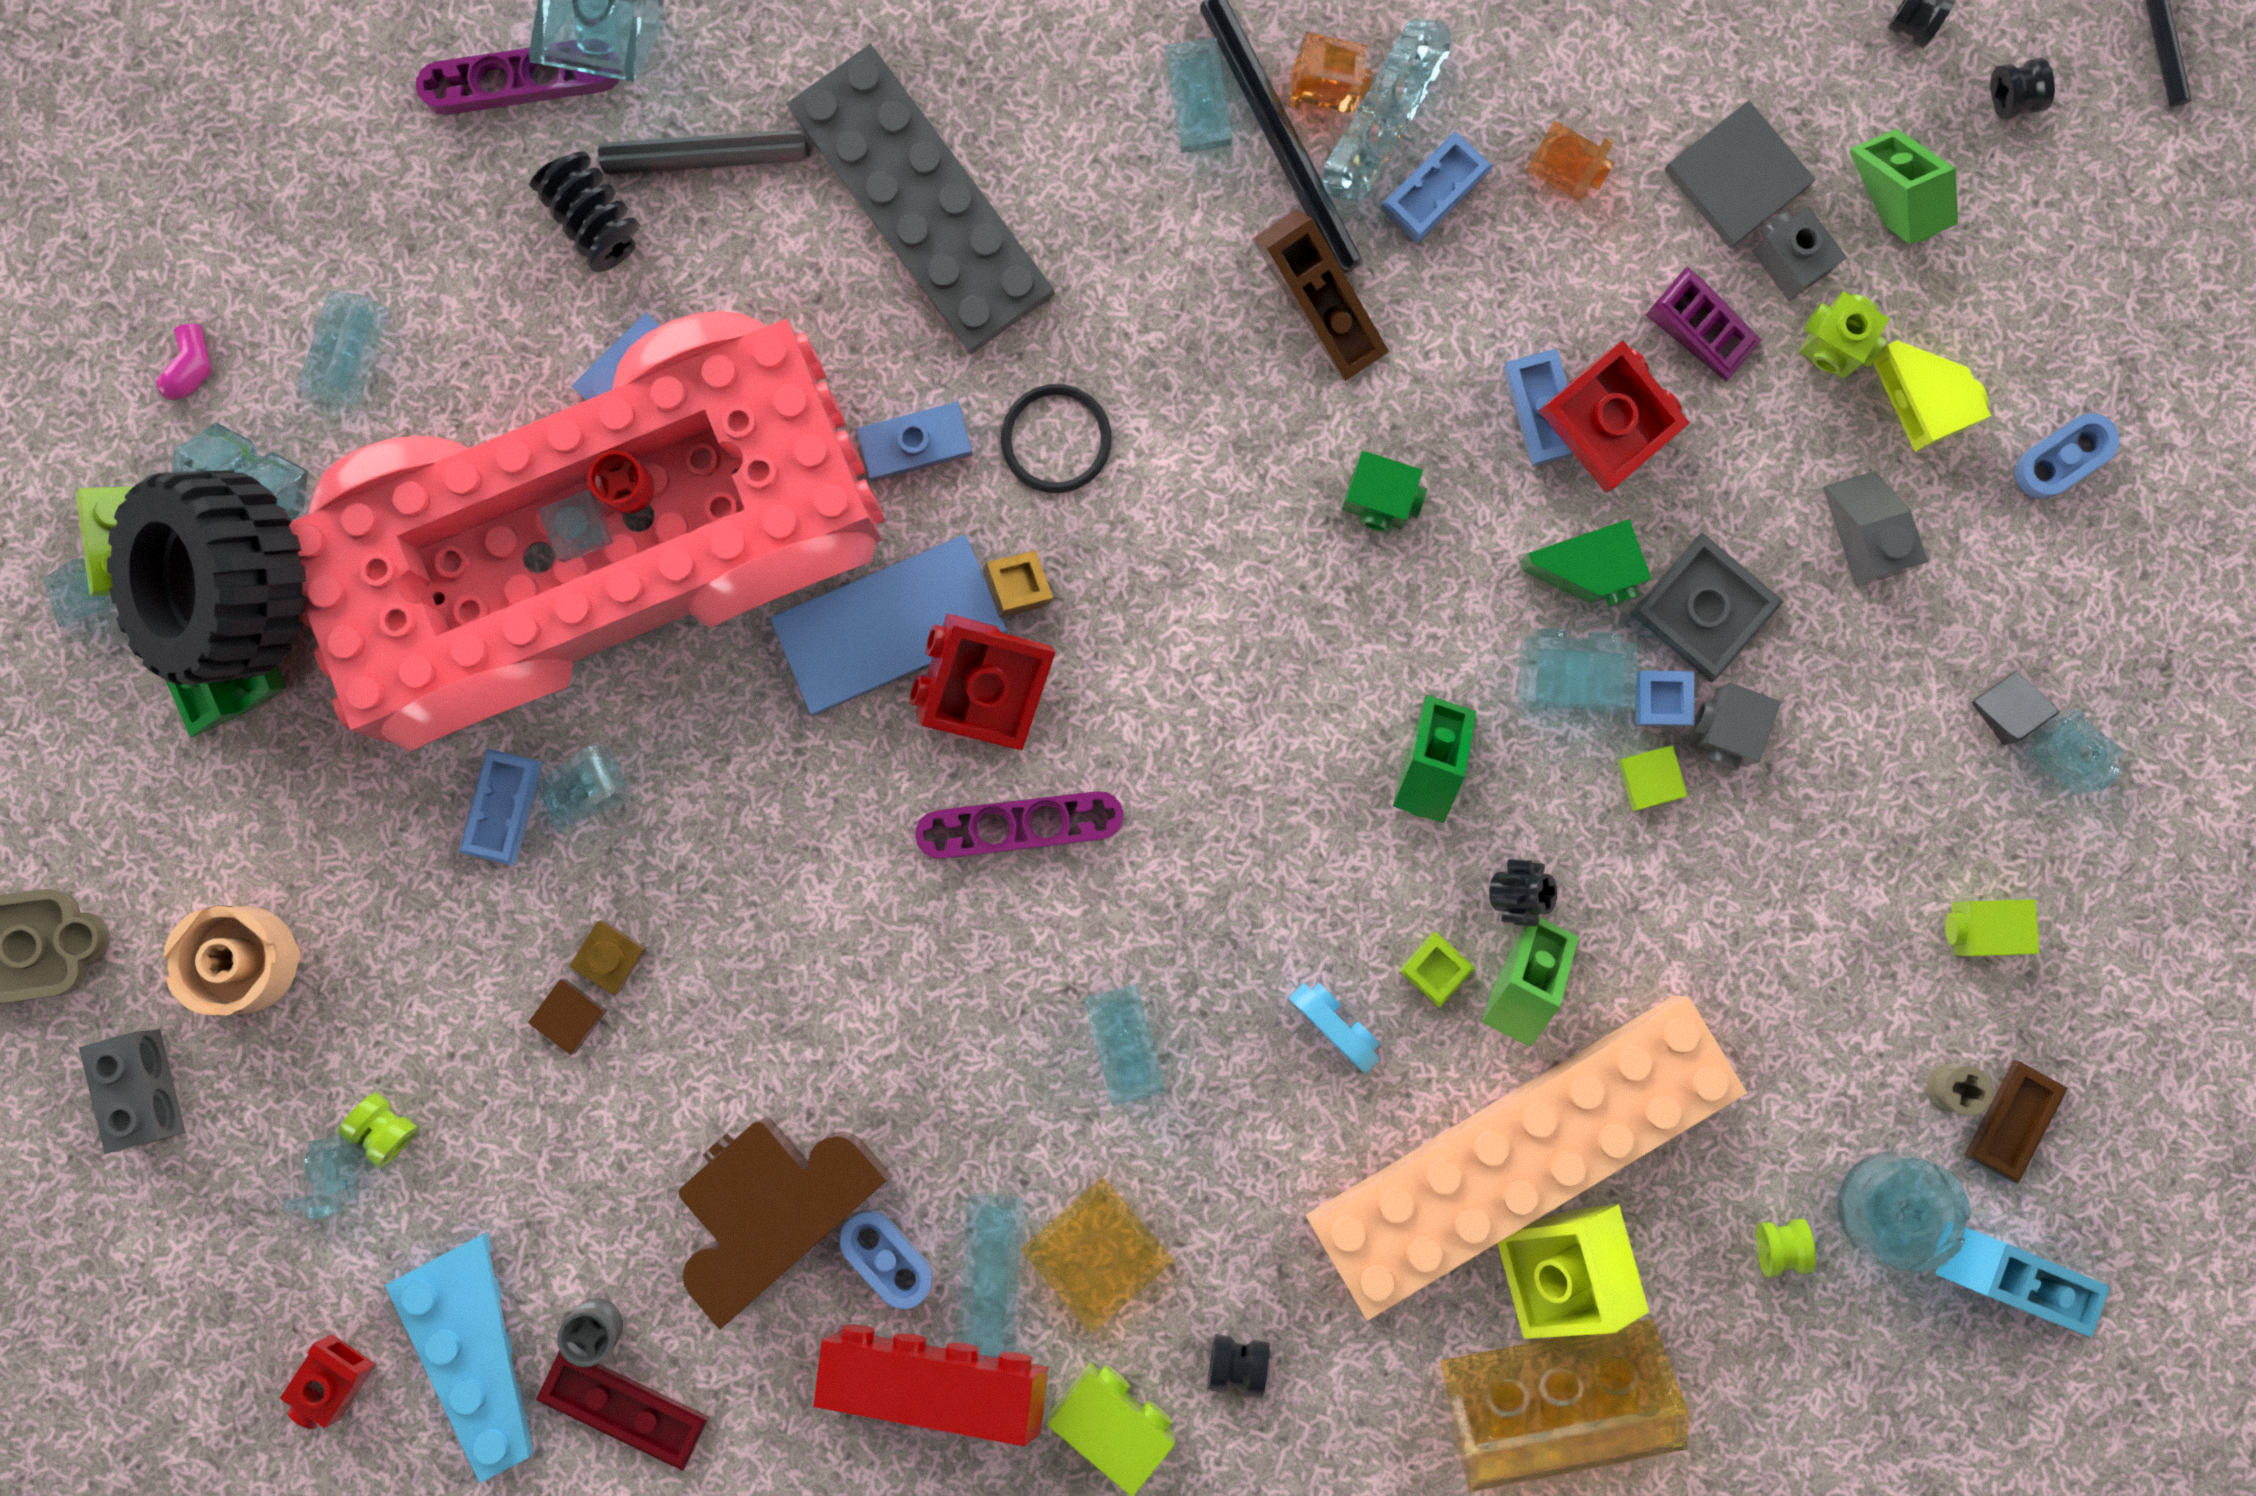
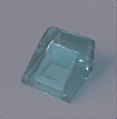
[44,558,117,627]

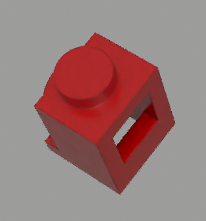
[280,1334,376,1429]

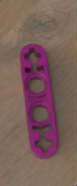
[416,38,622,115]
[915,791,1124,859]

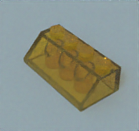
[1440,1319,1689,1493]

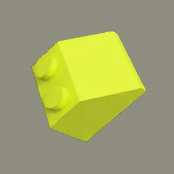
[1497,1204,1649,1339]

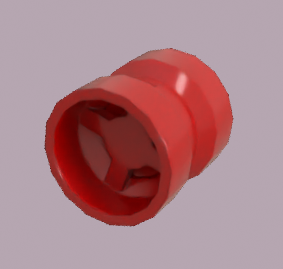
[587,450,654,515]

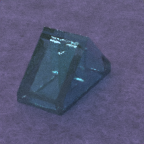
[537,744,634,832]

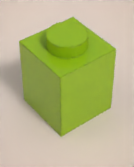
[1945,899,2040,956]

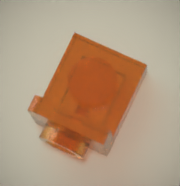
[1526,120,1615,201]

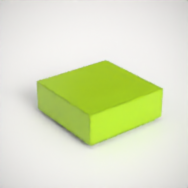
[1618,745,1688,811]
[1398,931,1476,1008]

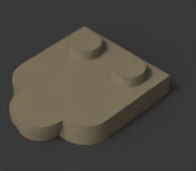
[0,889,110,1005]

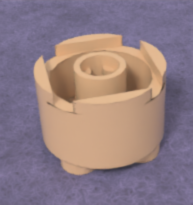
[163,906,301,1016]

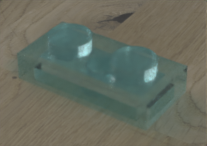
[1165,38,1233,153]

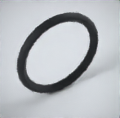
[1001,384,1112,493]

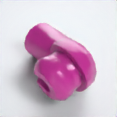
[156,323,211,401]

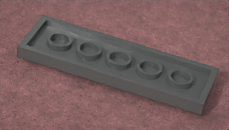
[786,43,1055,355]

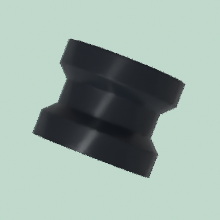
[1887,0,1955,49]
[1990,58,2055,119]

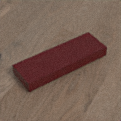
[536,1350,710,1471]

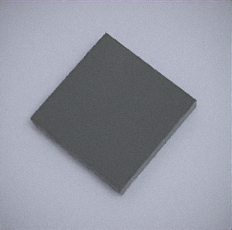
[1664,100,1816,249]
[1630,532,1784,683]

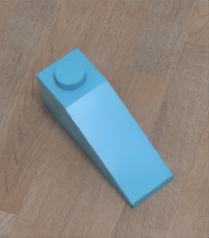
[1935,1223,2111,1338]

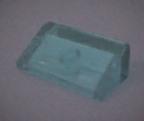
[298,291,390,406]

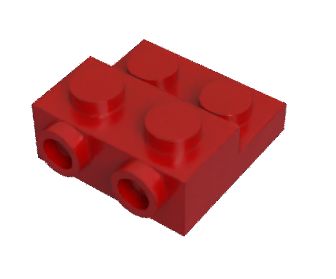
[1538,340,1690,493]
[910,613,1056,751]

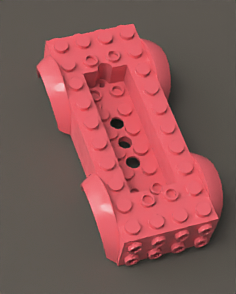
[289,311,886,753]

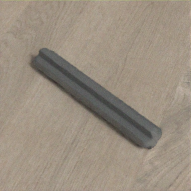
[598,129,807,174]

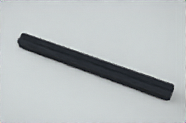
[1200,0,1362,274]

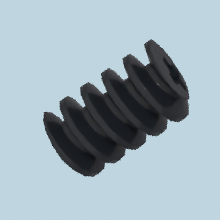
[529,151,640,272]

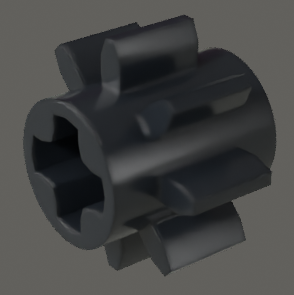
[1489,859,1557,926]

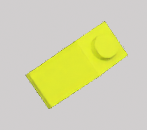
[1873,340,1991,452]

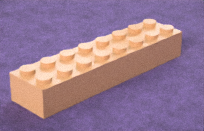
[1305,995,1747,1321]

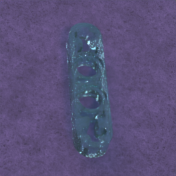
[1323,18,1451,202]

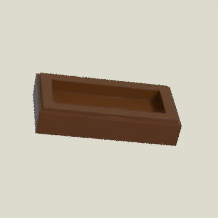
[1964,1060,2068,1184]

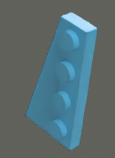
[385,1232,534,1483]

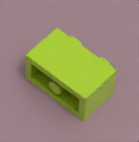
[1047,1362,1175,1496]

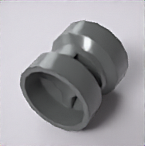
[557,1298,623,1367]

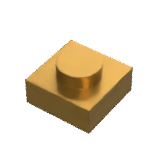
[983,550,1053,618]
[569,921,647,995]

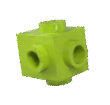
[1799,291,1890,379]

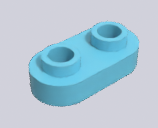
[1288,982,1381,1075]

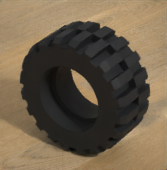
[107,470,306,686]

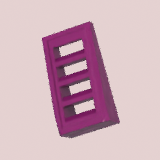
[1646,266,1762,381]

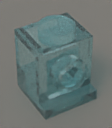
[2024,708,2124,795]

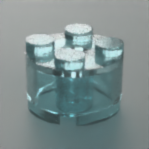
[1836,1152,1970,1271]

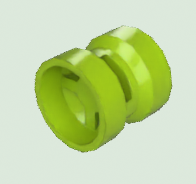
[338,1092,418,1169]

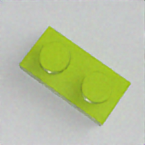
[75,486,134,597]

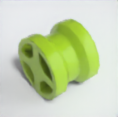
[1755,1218,1816,1278]

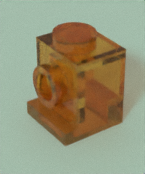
[1288,31,1372,113]

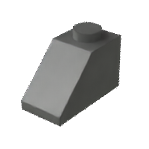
[1823,471,1928,587]

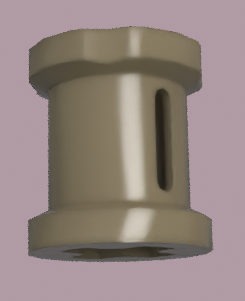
[1926,1063,1994,1116]

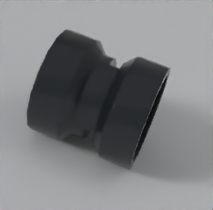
[1207,1334,1270,1399]

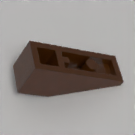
[1252,210,1389,381]

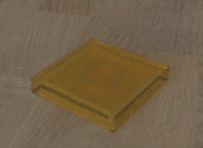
[1020,1176,1174,1333]

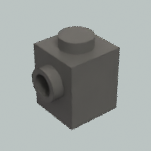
[1752,206,1847,301]
[1693,682,1781,771]

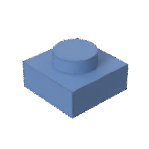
[1635,671,1695,727]

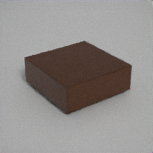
[528,979,607,1055]

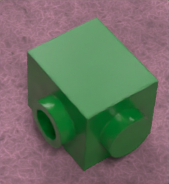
[1341,450,1427,533]

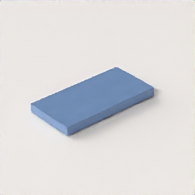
[770,534,1008,716]

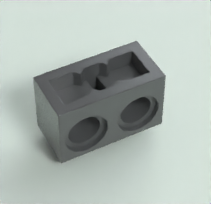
[79,1029,186,1154]

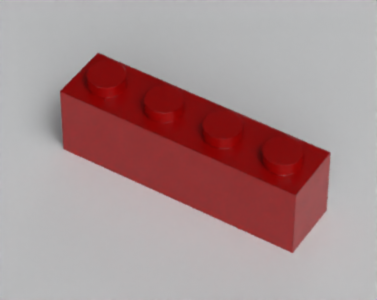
[813,1324,1049,1447]

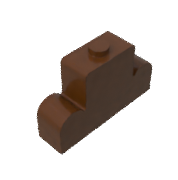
[679,1117,892,1330]

